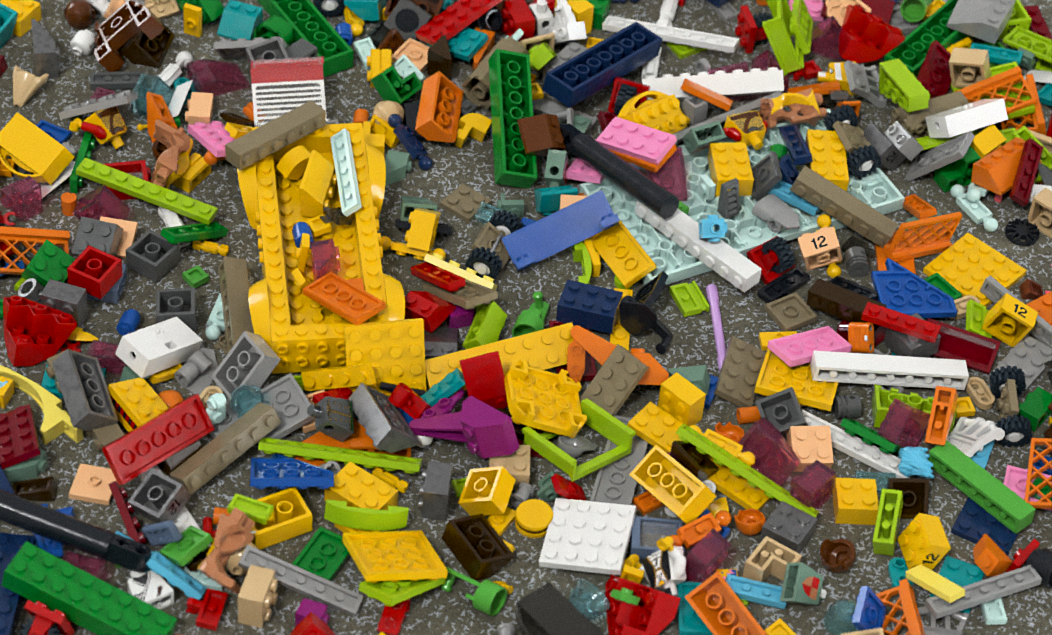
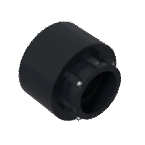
[469,6,503,33]
[1025,548,1052,589]

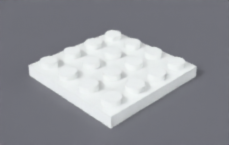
[539,498,637,576]

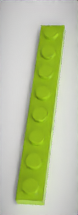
[76,158,218,225]
[676,423,820,518]
[258,437,422,474]

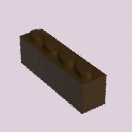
[807,278,886,332]

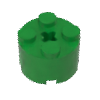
[253,15,294,46]

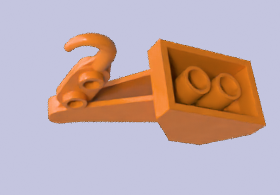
[567,325,669,385]

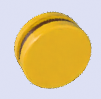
[515,499,553,538]

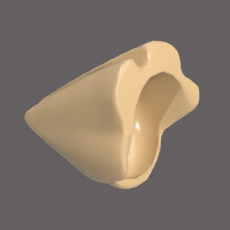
[13,65,49,108]

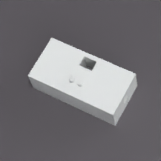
[925,99,1008,138]
[115,316,203,378]

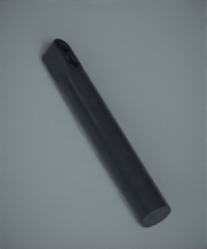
[559,123,679,219]
[0,489,151,572]

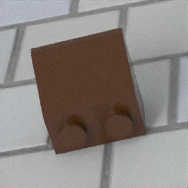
[517,114,566,157]

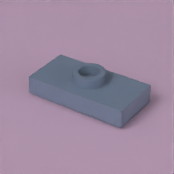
[141,520,183,546]

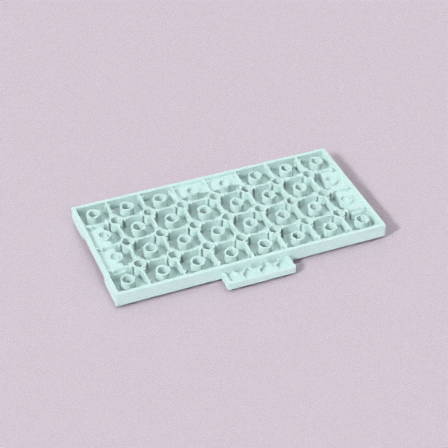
[579,109,905,285]

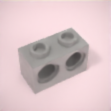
[884,120,924,161]

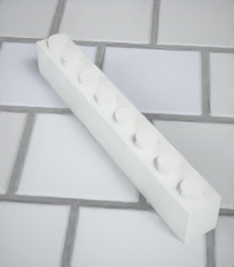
[641,67,784,101]
[635,200,762,293]
[810,351,969,390]

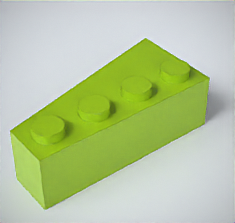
[872,384,956,433]

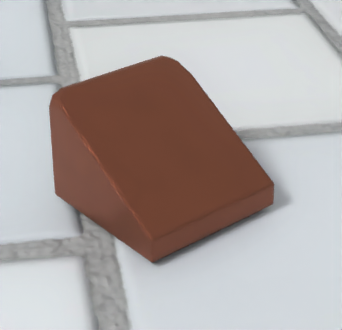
[1019,279,1043,300]

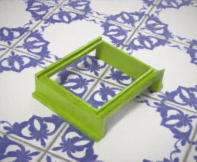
[762,0,804,76]
[522,398,636,482]

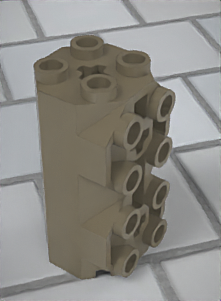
[462,37,528,109]
[889,91,969,139]

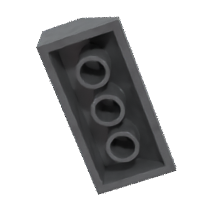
[52,349,119,431]
[348,383,420,453]

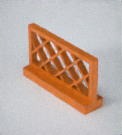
[955,66,1037,115]
[1000,74,1047,135]
[882,212,963,262]
[0,226,70,275]
[1024,438,1052,509]
[876,578,925,635]

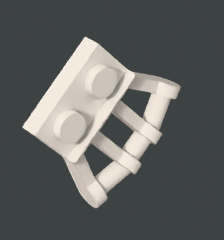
[947,417,1005,458]

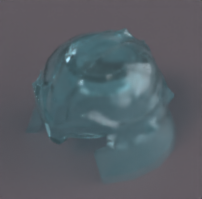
[568,579,610,621]
[823,599,858,635]

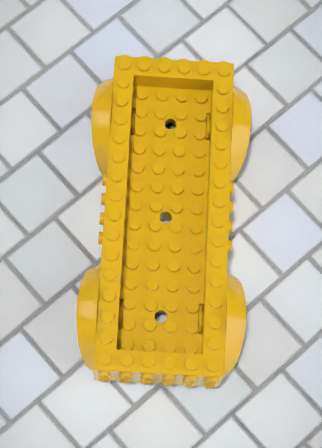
[237,123,405,374]

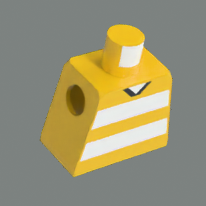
[817,61,856,95]

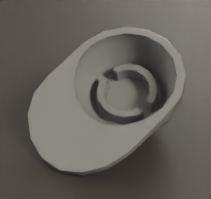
[557,435,597,458]

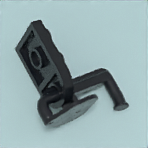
[619,271,673,354]

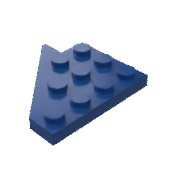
[871,258,957,318]
[250,452,334,489]

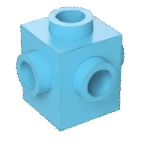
[698,215,728,242]

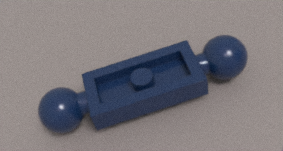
[388,114,433,171]

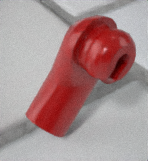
[202,517,217,540]

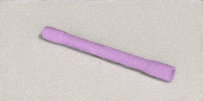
[706,284,726,373]

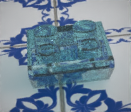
[131,73,175,115]

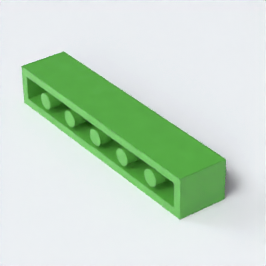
[928,440,1036,534]

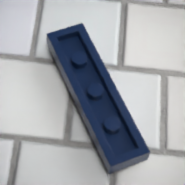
[779,124,812,165]

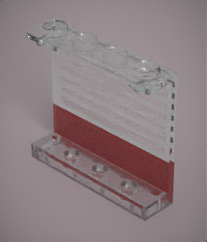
[250,56,328,127]

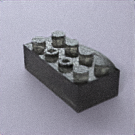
[515,582,604,635]

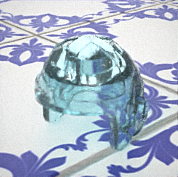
[230,385,264,418]

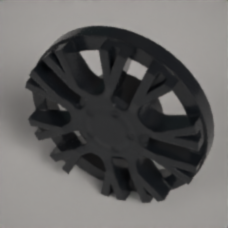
[1005,218,1040,246]

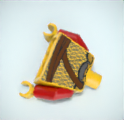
[69,106,127,150]
[711,110,767,150]

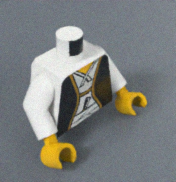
[624,536,687,596]

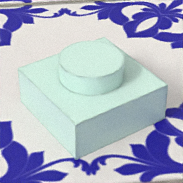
[698,174,716,200]

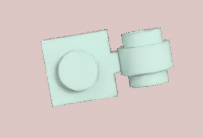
[206,393,227,425]

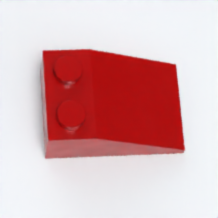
[460,351,508,409]

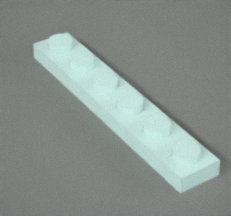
[330,128,362,217]

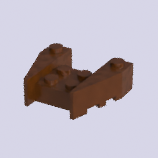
[94,0,165,72]

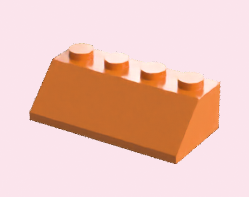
[415,71,464,143]
[971,137,1042,196]
[685,571,767,635]

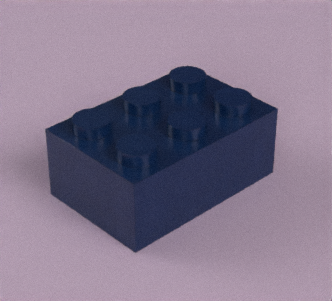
[556,279,623,334]

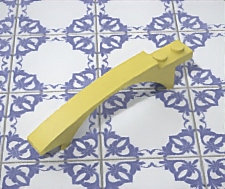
[0,365,83,445]

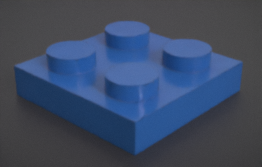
[852,586,887,631]

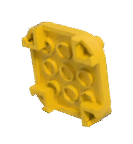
[504,359,587,438]

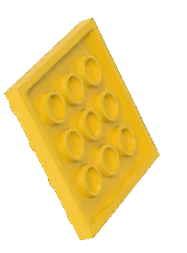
[923,233,1027,307]
[344,318,426,396]
[754,348,839,412]
[342,530,448,583]

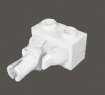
[549,0,587,44]

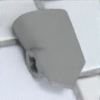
[752,194,799,233]
[174,348,218,394]

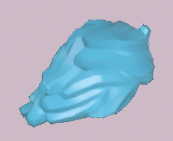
[898,446,934,479]

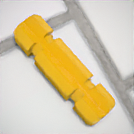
[192,240,229,256]
[372,467,409,493]

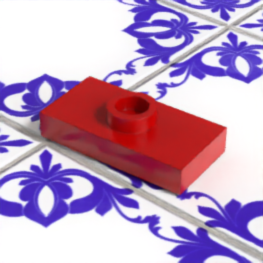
[551,474,587,501]
[1005,538,1040,573]

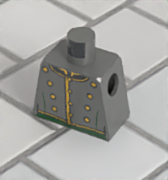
[307,396,354,442]

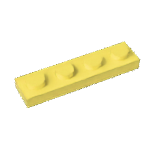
[424,252,498,290]

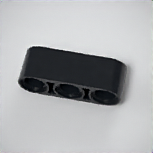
[403,102,426,142]

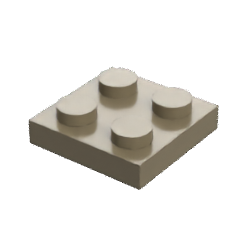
[440,183,492,224]
[764,292,817,332]

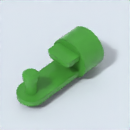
[900,0,932,22]
[512,291,549,337]
[441,566,507,617]

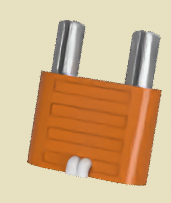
[839,322,874,353]

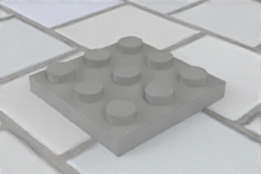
[239,373,315,439]

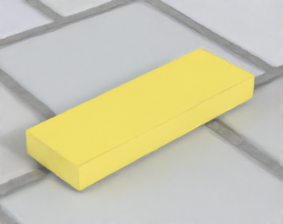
[906,564,965,603]

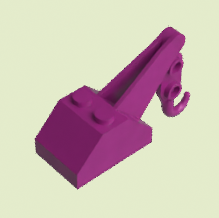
[409,387,520,458]

